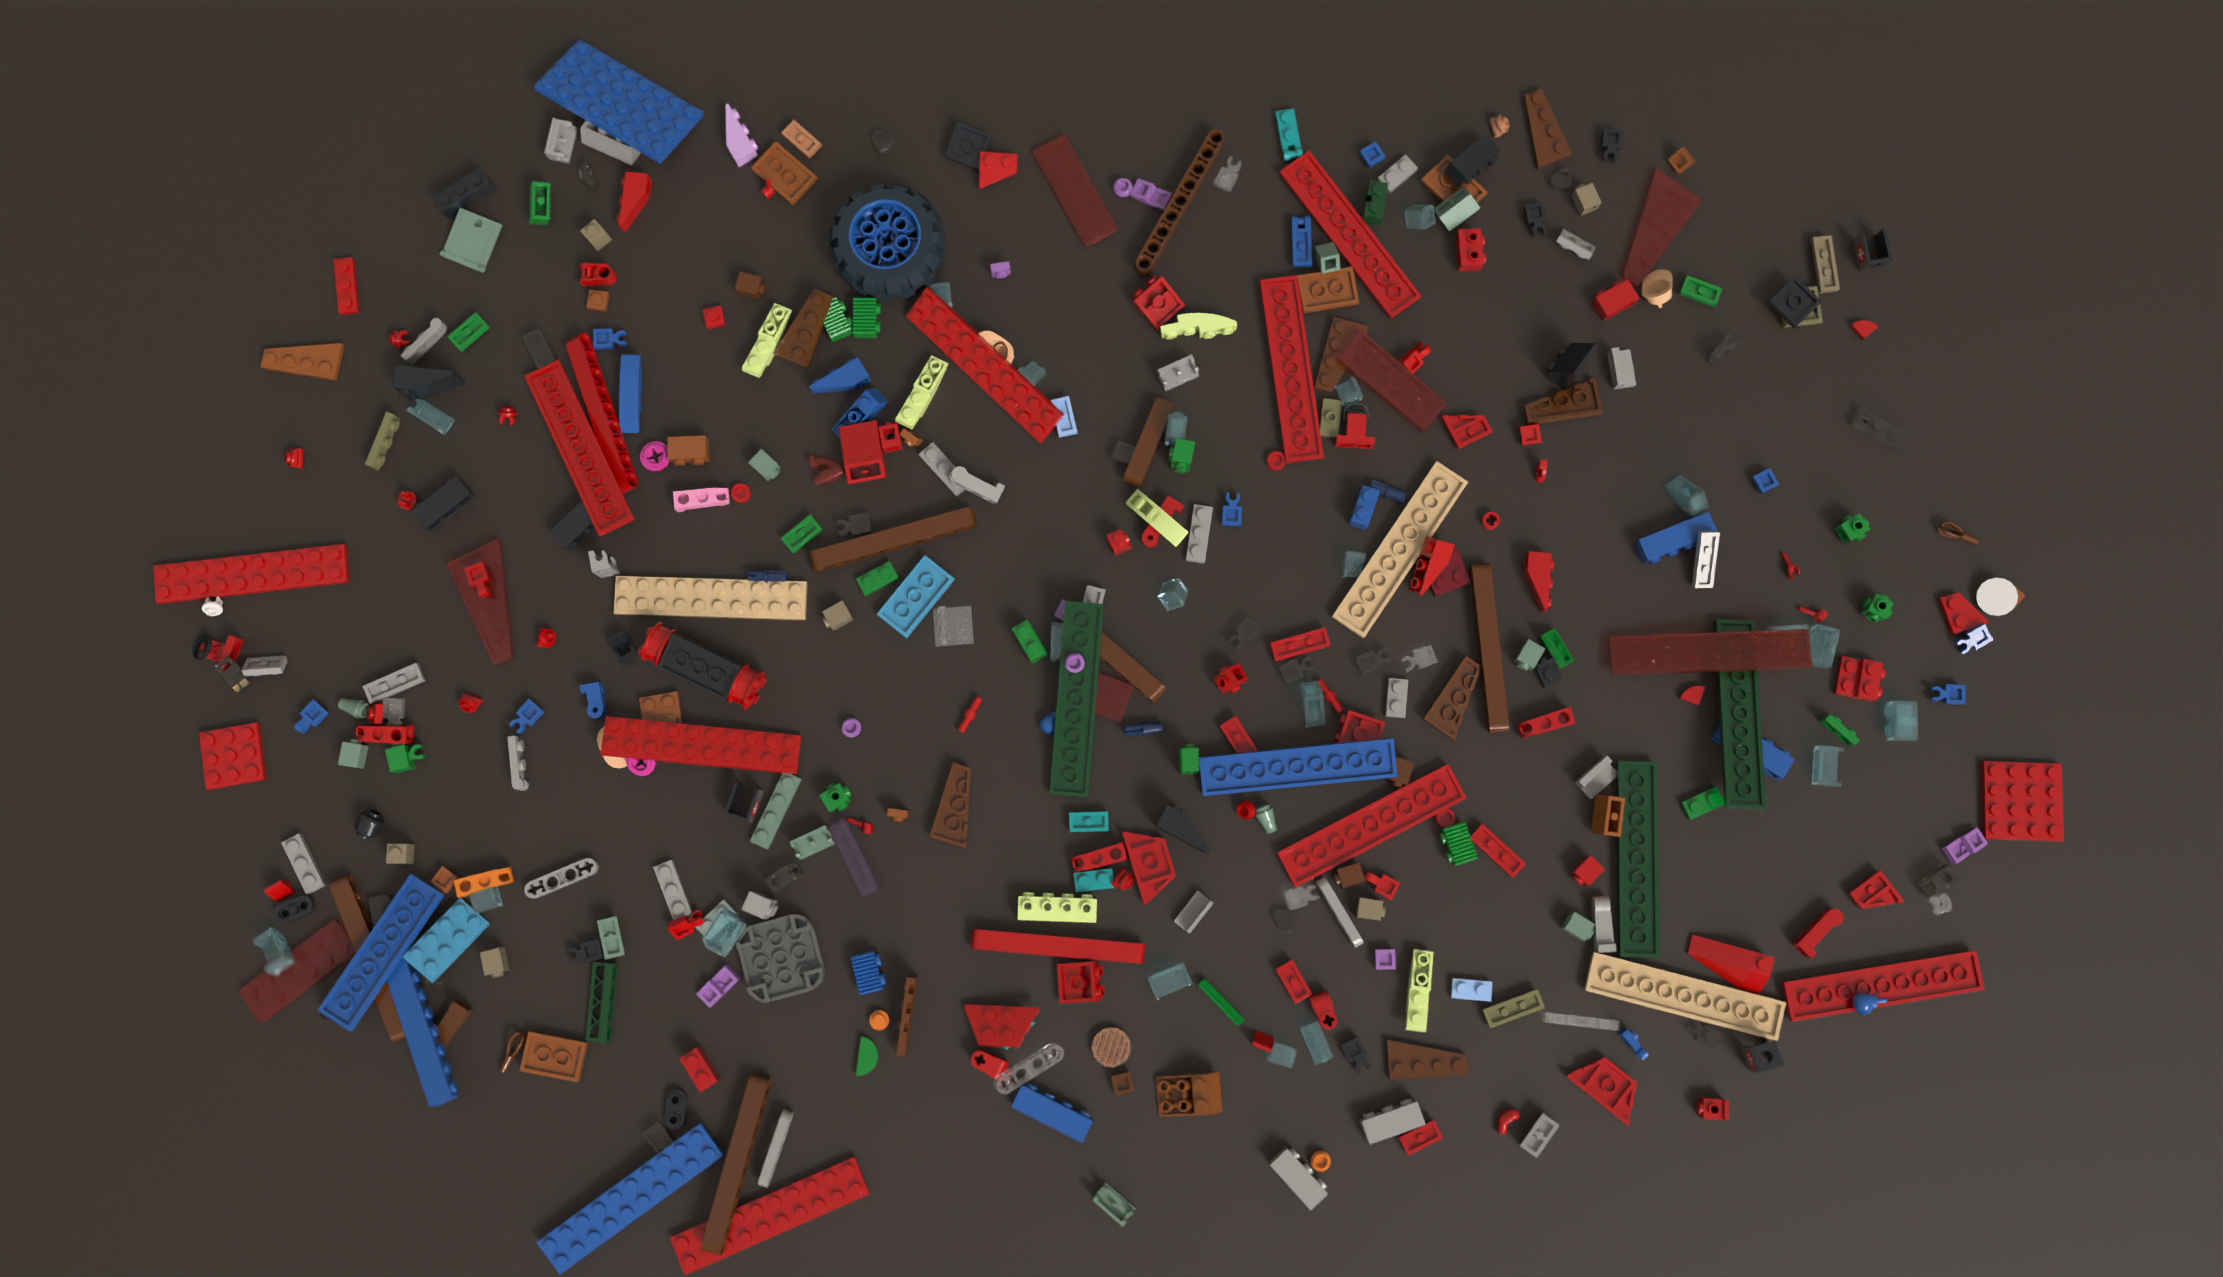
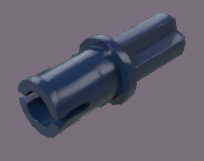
[1369,479,1407,503]
[748,568,787,583]
[1123,721,1162,737]

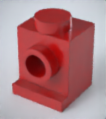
[879,422,903,453]
[1106,529,1132,556]
[1696,1097,1729,1121]

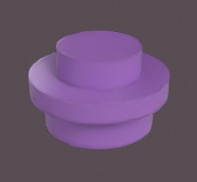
[1114,178,1132,197]
[1065,653,1084,673]
[842,718,861,738]

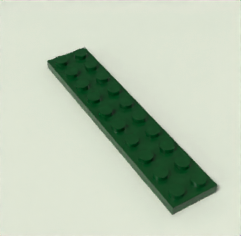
[1049,601,1104,797]
[1714,619,1766,810]
[1616,761,1660,958]

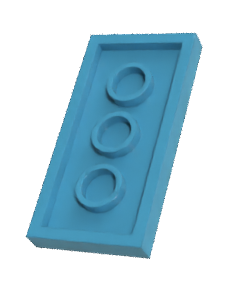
[877,555,955,638]
[402,898,490,984]

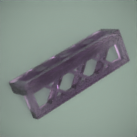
[829,819,881,898]

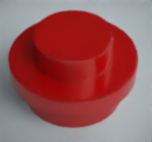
[1237,800,1255,820]

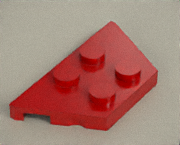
[1122,832,1176,905]
[964,1004,1040,1048]
[1565,1057,1637,1126]

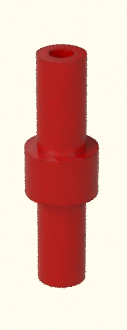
[1316,679,1344,714]
[957,696,982,733]

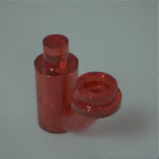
[808,455,845,486]

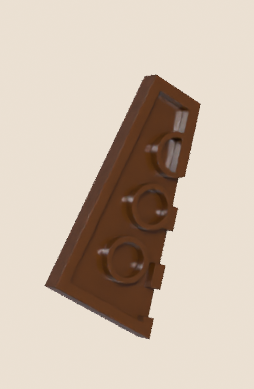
[1523,88,1572,170]
[773,289,833,367]
[1314,317,1370,394]
[1523,377,1603,425]
[1422,656,1482,741]
[929,763,971,848]
[894,976,918,1057]
[1386,1039,1468,1080]

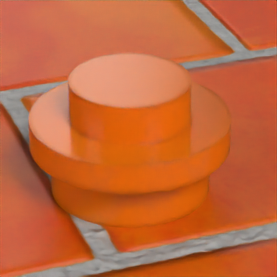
[869,1010,889,1030]
[1311,1151,1331,1171]

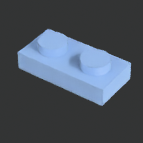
[1050,396,1078,438]
[1451,978,1492,1002]

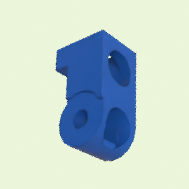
[580,682,607,719]

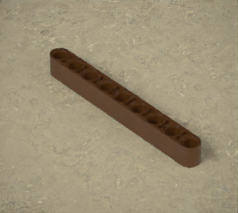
[1135,129,1225,277]
[808,507,977,572]
[1469,563,1509,733]
[329,874,406,1042]
[701,1073,772,1256]

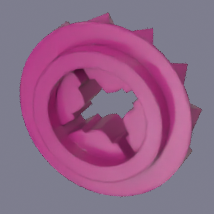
[640,441,669,471]
[626,758,657,776]

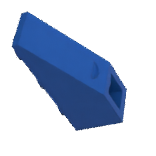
[809,357,872,393]
[832,388,888,439]

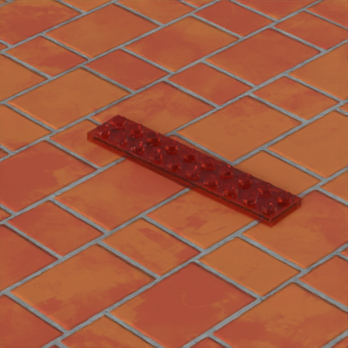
[1609,629,1812,675]

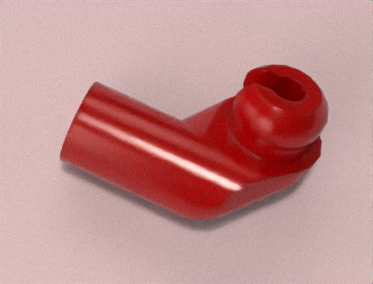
[1497,1108,1520,1134]

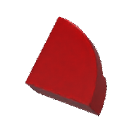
[1850,320,1878,340]
[1536,460,1547,483]
[1679,686,1705,706]

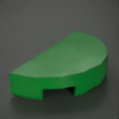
[856,1036,879,1076]

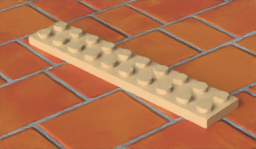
[1332,461,1468,639]
[614,576,808,620]
[1584,952,1786,1041]

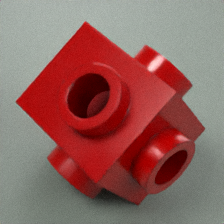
[1213,663,1249,694]

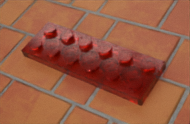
[1032,134,1118,248]
[1336,330,1447,433]
[238,919,356,1023]

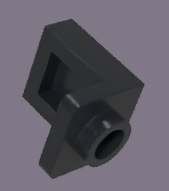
[607,631,639,665]

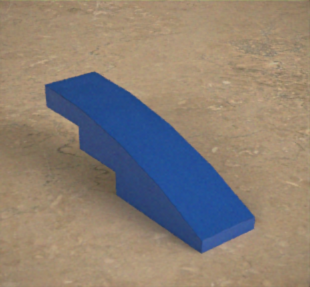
[619,354,642,433]

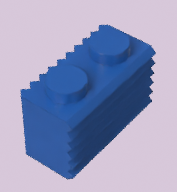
[1348,485,1380,530]
[851,951,887,995]

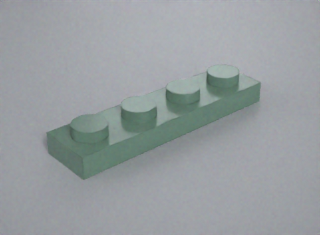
[750,773,802,850]

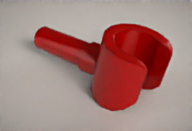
[760,178,775,199]
[1782,553,1800,580]
[1799,606,1828,622]
[847,817,873,834]

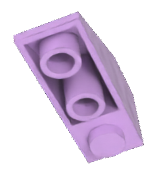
[726,104,758,167]

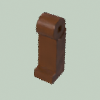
[437,1000,473,1048]

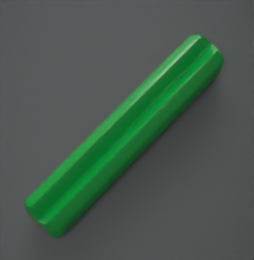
[1198,978,1244,1026]

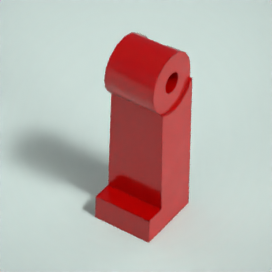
[1142,496,1184,548]
[1517,706,1576,738]
[356,724,414,744]
[1070,842,1128,873]
[1792,909,1844,959]

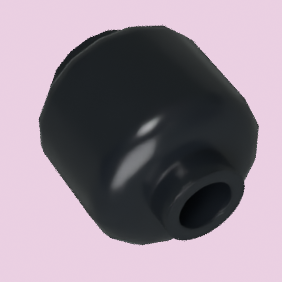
[354,809,384,839]

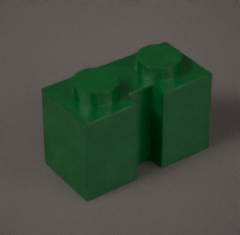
[1362,180,1388,226]

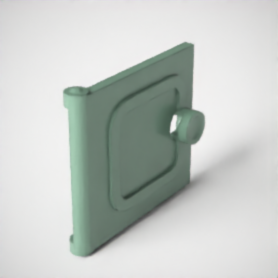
[440,208,502,273]

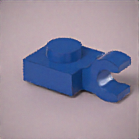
[294,699,329,734]

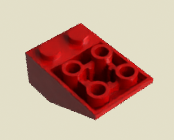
[839,420,888,484]

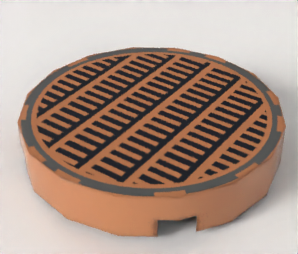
[1092,1027,1131,1067]

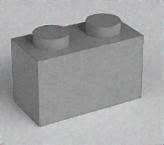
[741,891,778,919]

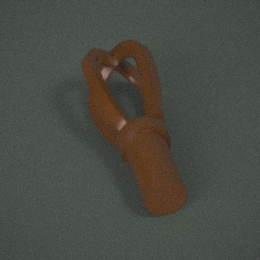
[1938,521,1979,546]
[498,1031,527,1073]

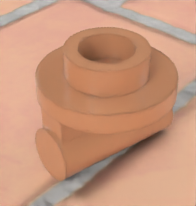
[1489,115,1510,138]

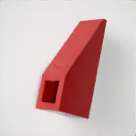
[617,172,652,232]
[1409,536,1455,595]
[1524,551,1554,613]

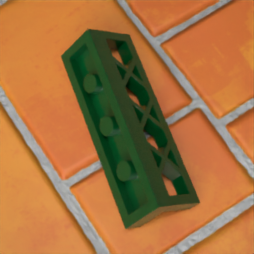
[586,962,618,1044]

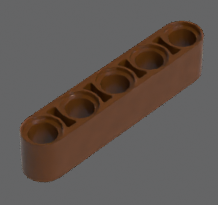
[1123,396,1175,487]
[1100,632,1167,703]

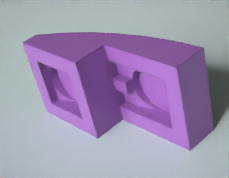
[1130,179,1173,212]
[1941,827,1988,865]
[697,964,741,1008]

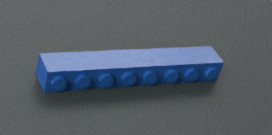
[387,951,459,1107]

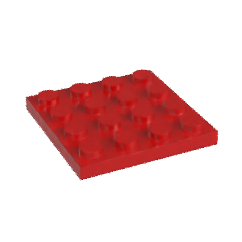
[1981,761,2064,842]

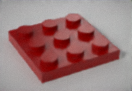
[199,722,267,790]

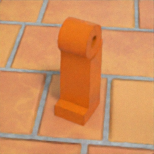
[454,867,514,898]

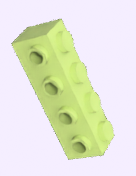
[1018,892,1097,923]

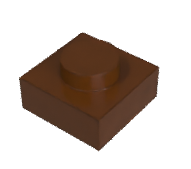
[1111,1071,1135,1096]

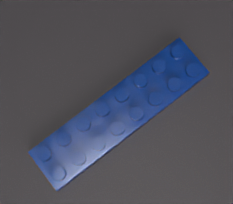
[318,874,444,1031]

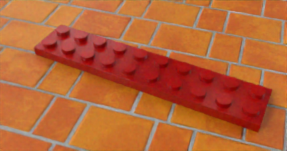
[1279,150,1421,319]
[1260,275,1324,463]
[906,287,1065,443]
[525,359,635,537]
[154,544,349,604]
[600,716,801,775]
[1277,764,1467,887]
[1782,950,1985,1022]
[670,1156,870,1275]

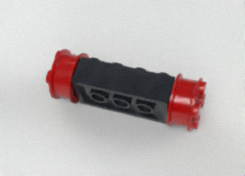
[638,622,767,710]

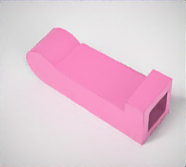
[673,488,730,512]

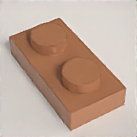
[781,120,822,159]

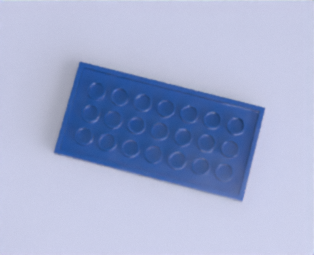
[534,39,703,164]

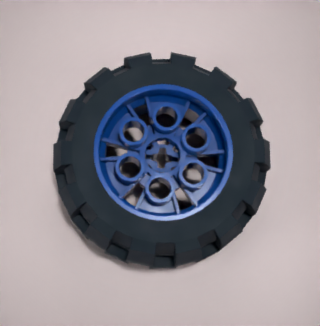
[829,183,946,301]

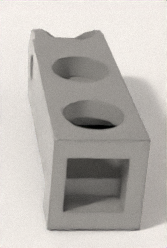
[949,466,1005,504]
[1591,896,1616,953]

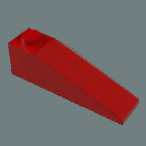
[1687,935,1774,995]

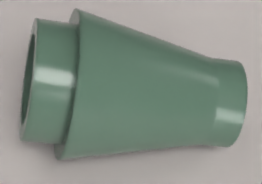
[338,698,370,719]
[1255,803,1277,834]

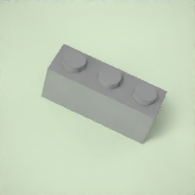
[580,121,641,165]
[1359,1098,1426,1144]
[1268,1147,1328,1210]

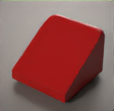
[264,880,295,902]
[1251,1030,1274,1052]

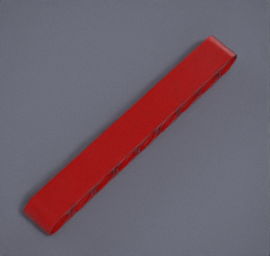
[566,333,638,494]
[970,929,1145,964]

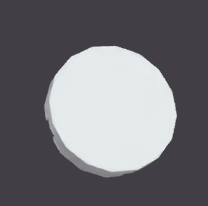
[1976,578,2018,616]

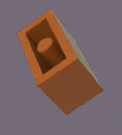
[668,435,710,466]
[1591,794,1625,837]

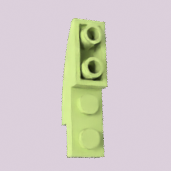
[742,303,792,378]
[1160,313,1237,340]
[896,355,948,430]
[1126,489,1189,547]
[1405,949,1433,1032]

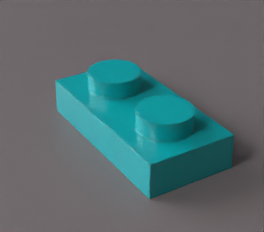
[1069,812,1109,832]
[1074,868,1114,892]

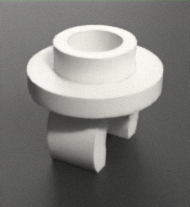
[202,596,223,616]

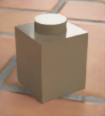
[1571,183,1602,216]
[580,219,612,251]
[822,600,854,630]
[386,844,415,864]
[1355,898,1386,921]
[480,947,509,978]

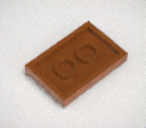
[751,142,818,206]
[1421,154,1488,204]
[1297,267,1359,313]
[639,691,683,724]
[520,1031,588,1082]

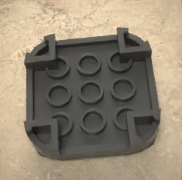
[736,914,825,1003]

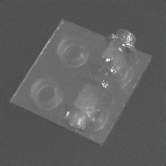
[933,606,974,647]

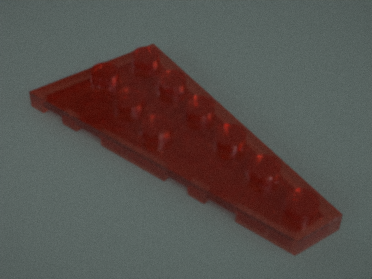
[1621,168,1702,288]
[446,539,514,666]

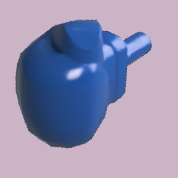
[1039,711,1056,735]
[1853,993,1887,1015]

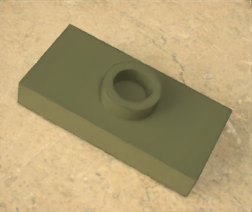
[1320,398,1342,438]

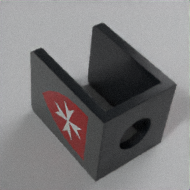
[1853,229,1893,271]
[724,782,764,823]
[1740,1038,1784,1073]

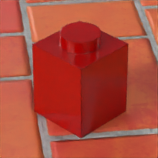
[1571,855,1605,886]

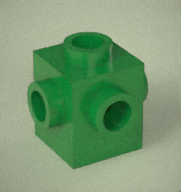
[1834,513,1870,544]
[1860,593,1894,622]
[819,782,852,813]

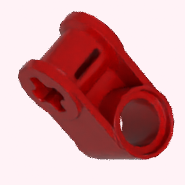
[579,263,617,286]
[1309,990,1337,1030]
[971,1049,1009,1081]

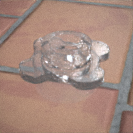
[1929,893,1952,915]

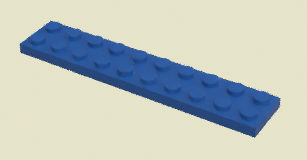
[1199,737,1397,796]
[536,1122,724,1274]

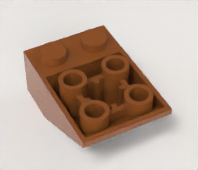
[1156,1072,1223,1117]

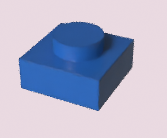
[1359,141,1386,168]
[1752,468,1779,494]

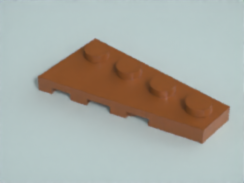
[260,343,345,381]

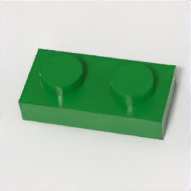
[1679,275,1722,307]
[447,312,490,352]
[781,515,823,554]
[856,561,899,597]
[1541,628,1575,669]
[1819,714,1860,747]
[1680,786,1724,820]

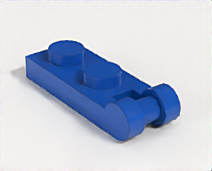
[1291,216,1312,267]

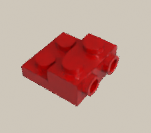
[1131,276,1185,330]
[1834,656,1886,702]
[1333,710,1385,743]
[1057,961,1105,1004]

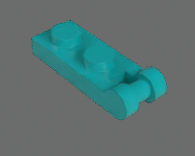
[1275,108,1303,161]

